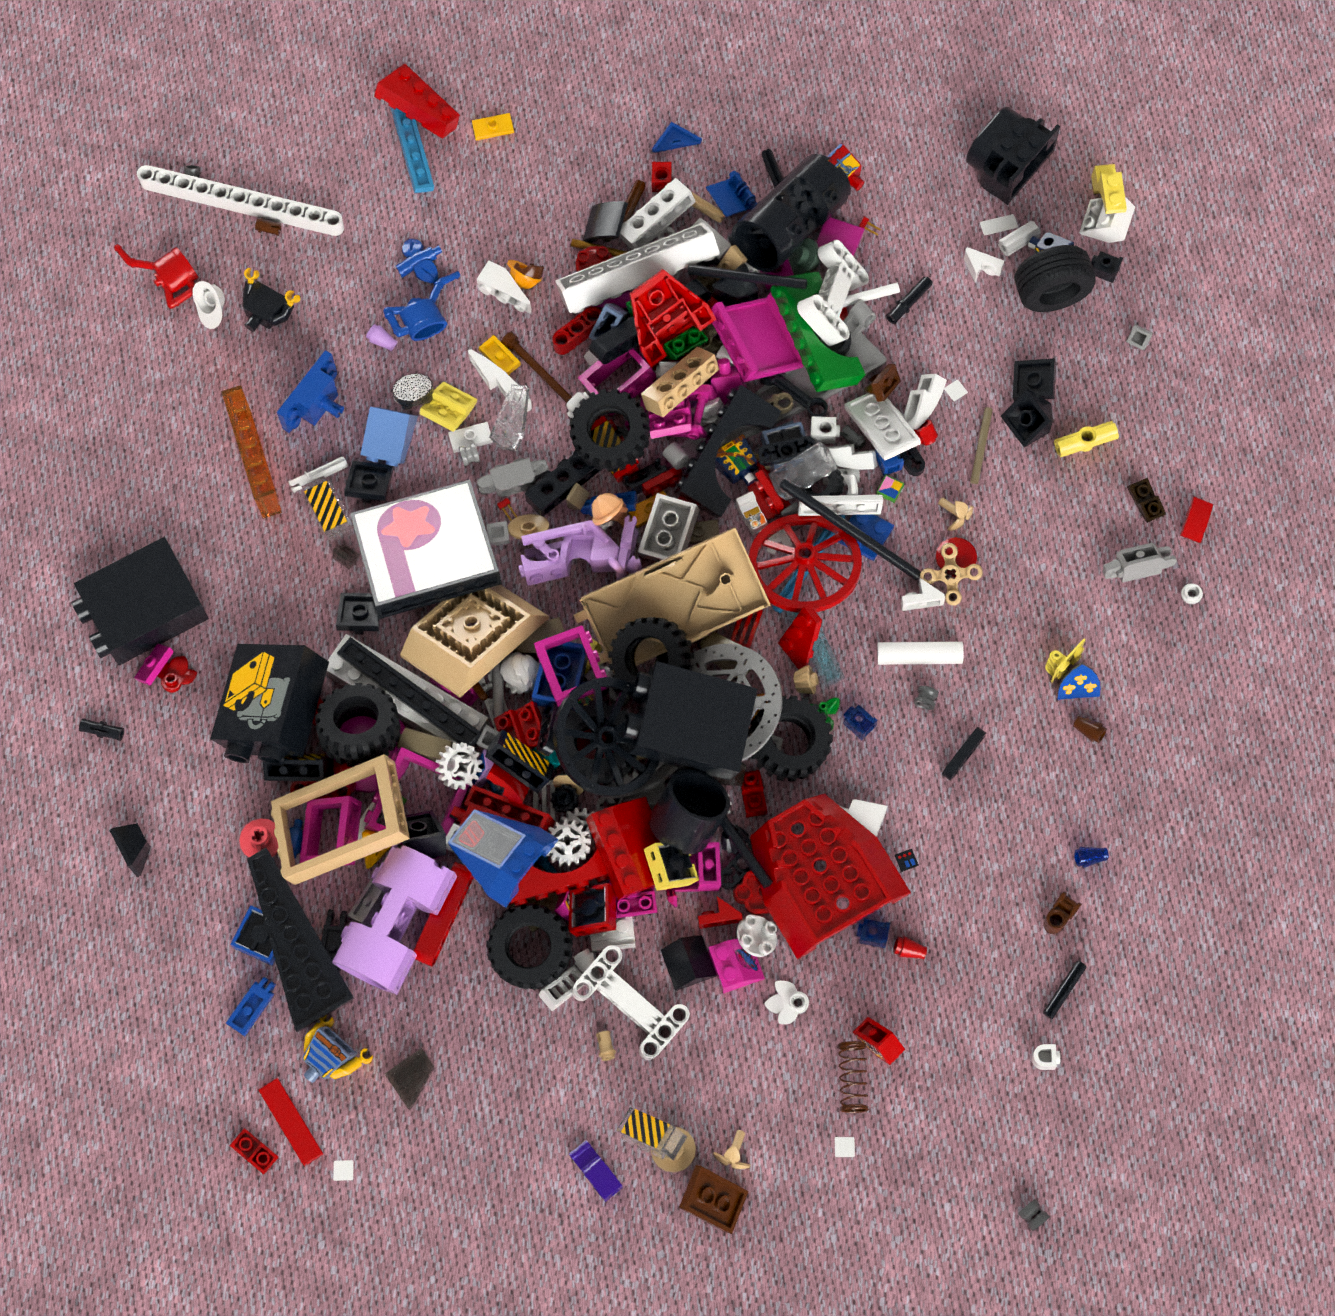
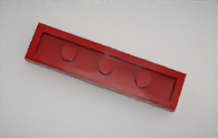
[258,1078,323,1167]

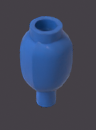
[289,819,303,859]

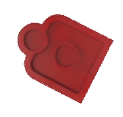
[733,871,770,915]

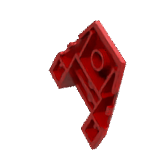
[629,269,716,367]

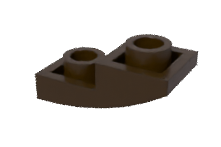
[1127,478,1166,523]

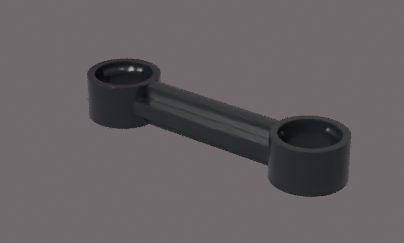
[760,374,828,419]

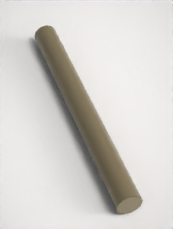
[970,407,993,484]

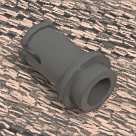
[840,425,866,450]

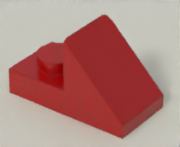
[698,896,743,929]

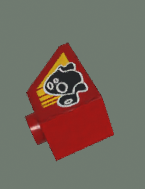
[853,1017,905,1065]

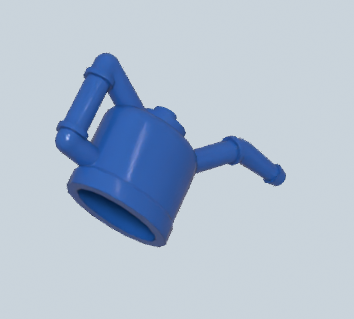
[383,271,460,341]

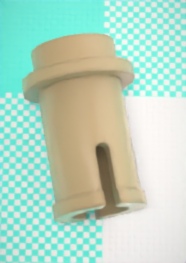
[596,1031,616,1061]

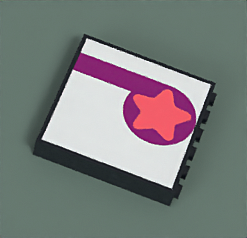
[350,480,502,619]

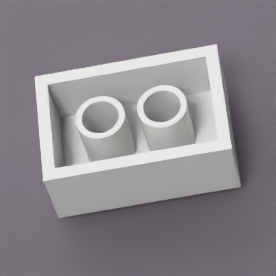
[638,493,700,562]

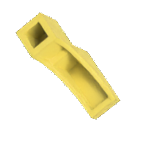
[1091,164,1127,214]

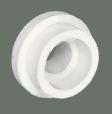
[1181,584,1203,604]

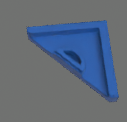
[652,122,702,153]

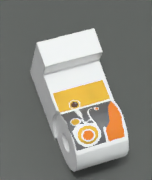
[735,491,768,535]

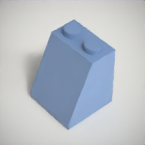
[360,406,418,467]

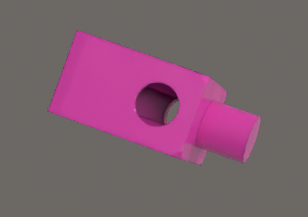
[710,358,747,405]

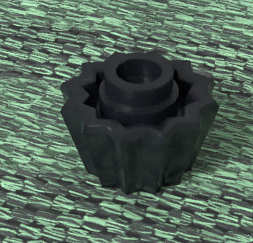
[550,784,579,813]
[721,825,751,854]

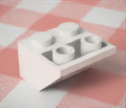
[1079,197,1135,243]

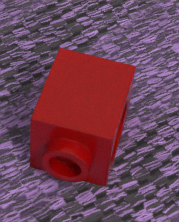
[652,162,672,193]

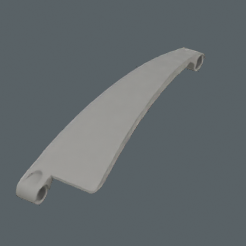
[662,301,887,470]

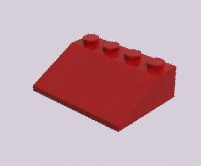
[586,797,660,900]

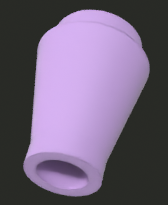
[366,324,397,351]

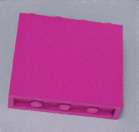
[711,292,803,382]

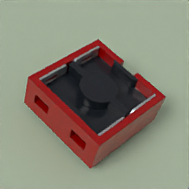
[569,883,616,937]

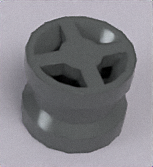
[914,686,939,710]

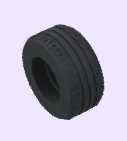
[1014,245,1096,312]

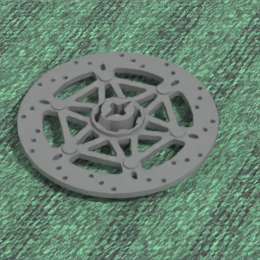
[691,644,782,761]

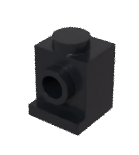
[1091,251,1123,283]

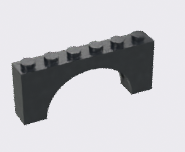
[675,385,782,518]

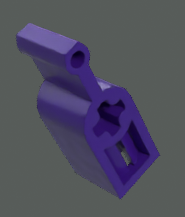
[569,1140,623,1202]

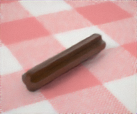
[623,180,646,223]

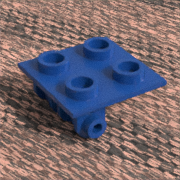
[706,171,757,218]

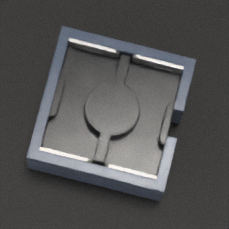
[760,422,814,475]

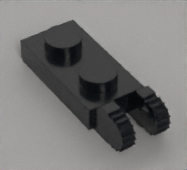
[321,909,348,972]

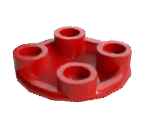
[575,246,613,272]
[935,537,977,578]

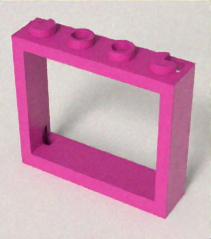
[364,747,469,860]

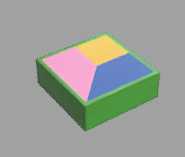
[876,475,904,503]

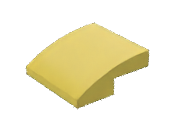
[420,381,477,432]

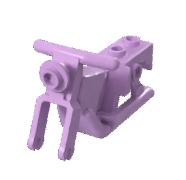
[519,515,642,586]

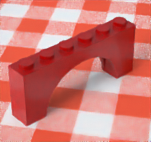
[508,844,609,906]

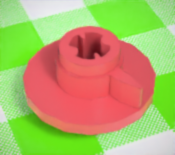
[239,818,279,857]

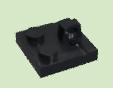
[1012,358,1056,401]
[344,461,393,503]
[336,593,380,635]

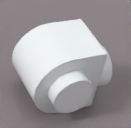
[1032,1044,1060,1070]

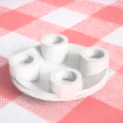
[737,914,777,957]

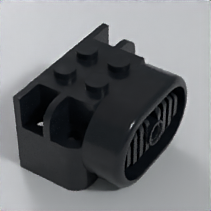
[966,107,1060,205]

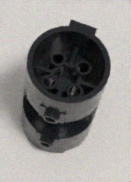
[728,154,851,272]

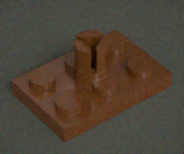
[679,1165,749,1234]

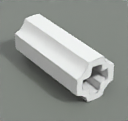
[998,221,1041,256]

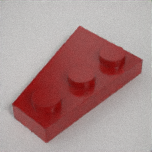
[778,604,822,670]

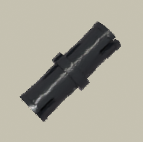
[79,718,124,741]

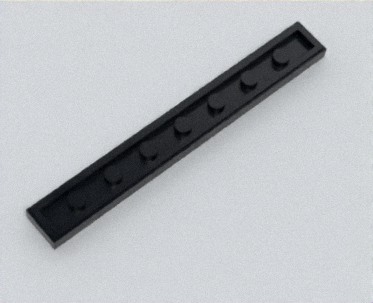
[337,637,482,748]

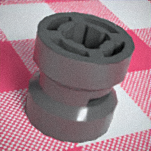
[1018,1199,1050,1231]

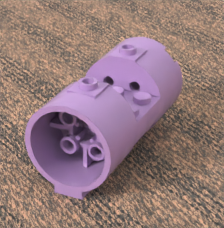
[332,844,457,995]

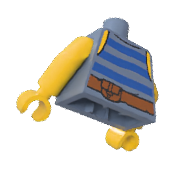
[302,1015,373,1083]

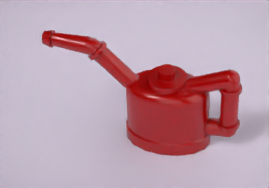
[114,244,199,309]

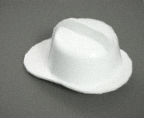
[192,281,225,329]

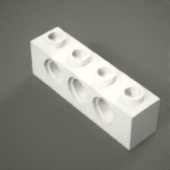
[620,178,696,250]

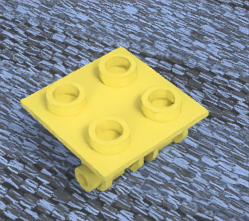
[1045,639,1085,683]

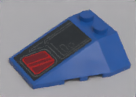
[448,809,558,908]

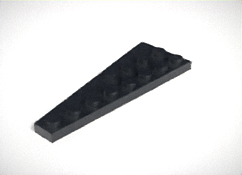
[247,848,354,1033]

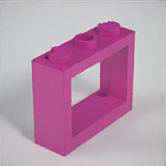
[578,348,657,417]
[534,625,607,707]
[300,796,362,866]

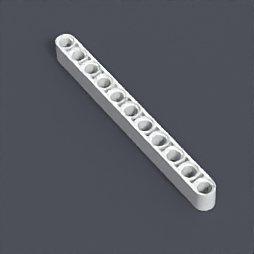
[137,165,344,236]

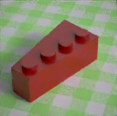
[374,64,460,139]

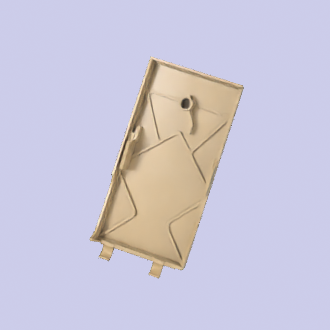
[573,527,771,674]

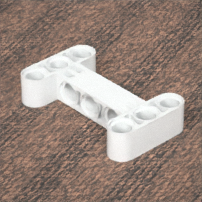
[797,240,869,346]
[572,945,690,1060]

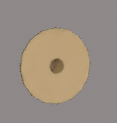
[553,775,583,795]

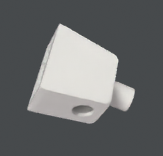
[840,799,888,837]

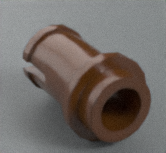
[255,217,282,236]

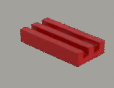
[730,610,763,649]

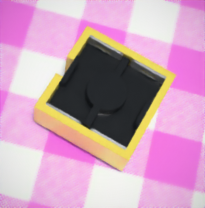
[644,842,699,891]

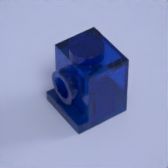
[843,705,878,741]
[856,918,890,948]

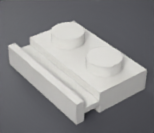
[590,917,636,952]

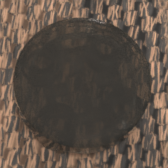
[392,373,434,410]

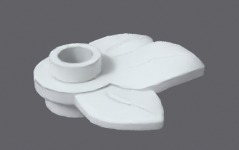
[765,980,809,1024]

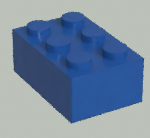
[532,637,588,710]

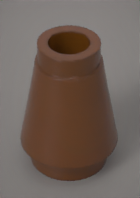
[1073,716,1107,743]

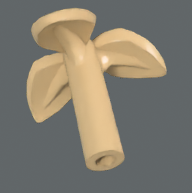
[938,498,974,531]
[713,1130,751,1169]

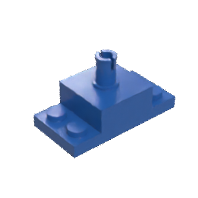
[277,350,344,433]

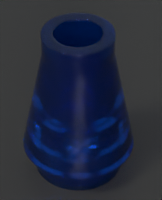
[1074,846,1109,868]

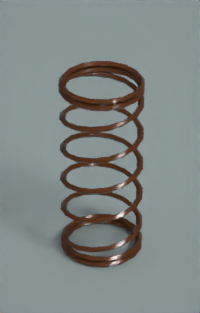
[838,1041,869,1113]

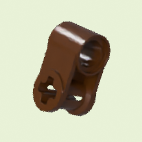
[1043,891,1082,934]

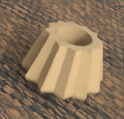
[793,665,819,695]

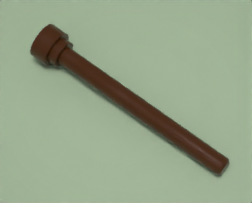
[501,331,572,403]

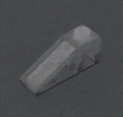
[489,384,530,452]

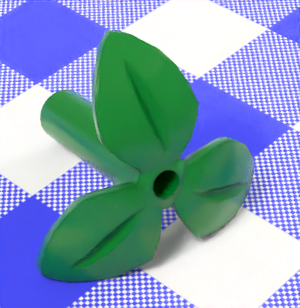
[810,697,840,732]

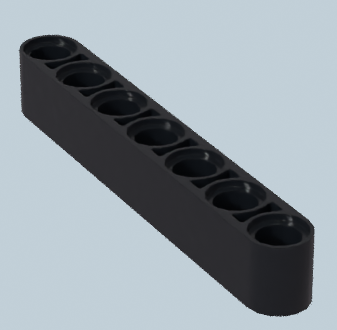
[589,279,712,364]

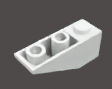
[477,261,531,313]

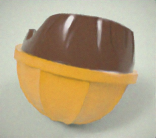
[507,260,544,289]

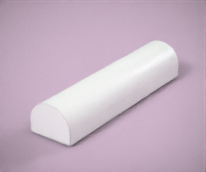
[877,642,963,665]

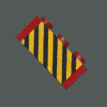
[591,415,639,483]

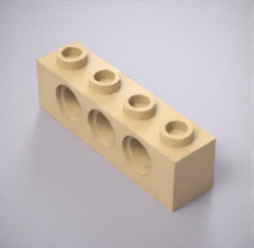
[641,347,719,417]

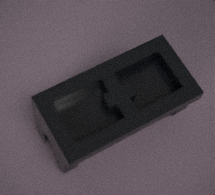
[622,457,667,495]

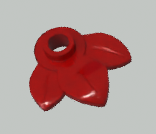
[157,656,197,693]

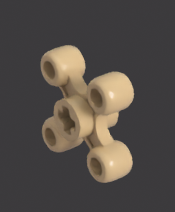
[920,543,983,606]

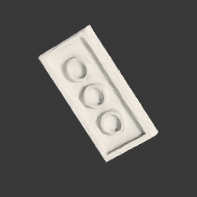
[844,393,921,461]

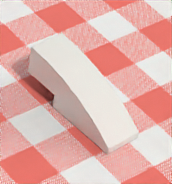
[903,374,947,430]
[812,444,877,470]

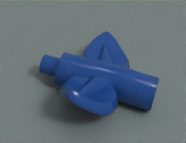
[396,239,442,284]

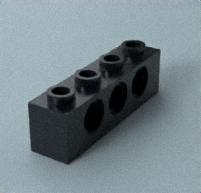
[525,450,601,517]

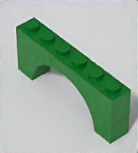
[770,272,865,392]

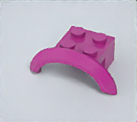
[666,842,721,908]

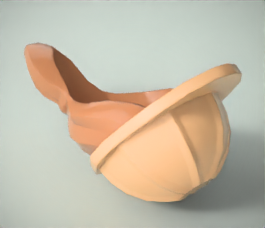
[591,493,632,528]

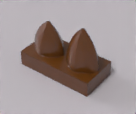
[864,364,901,402]

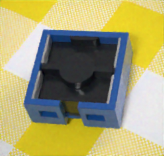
[230,905,275,966]

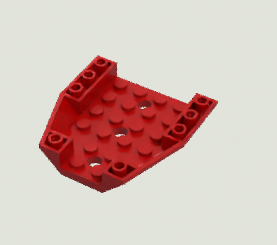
[750,793,911,960]

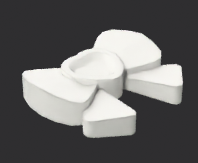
[767,529,793,555]

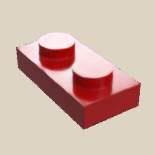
[642,468,682,498]

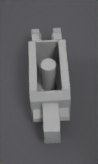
[477,458,549,498]
[1102,543,1178,583]

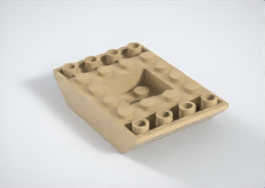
[400,585,549,697]

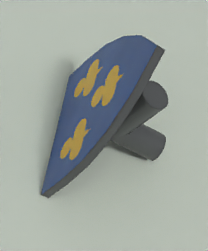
[1057,663,1101,700]

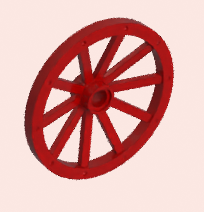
[749,514,862,613]

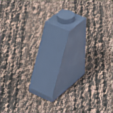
[589,303,630,340]

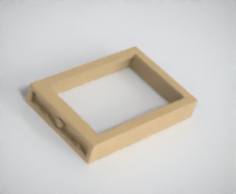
[271,754,410,885]

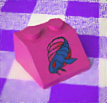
[708,939,765,994]

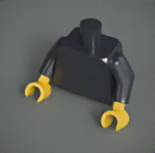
[242,268,300,332]

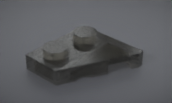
[385,1048,435,1110]

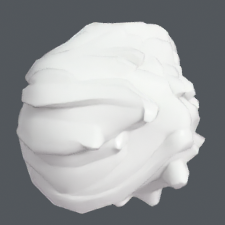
[500,652,540,695]

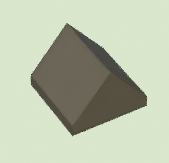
[566,483,590,510]

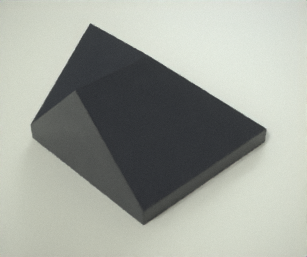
[1001,389,1053,447]
[109,823,151,877]

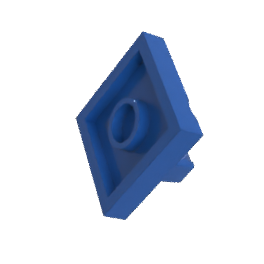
[838,514,894,561]

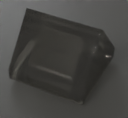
[332,544,360,569]

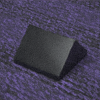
[660,935,717,991]

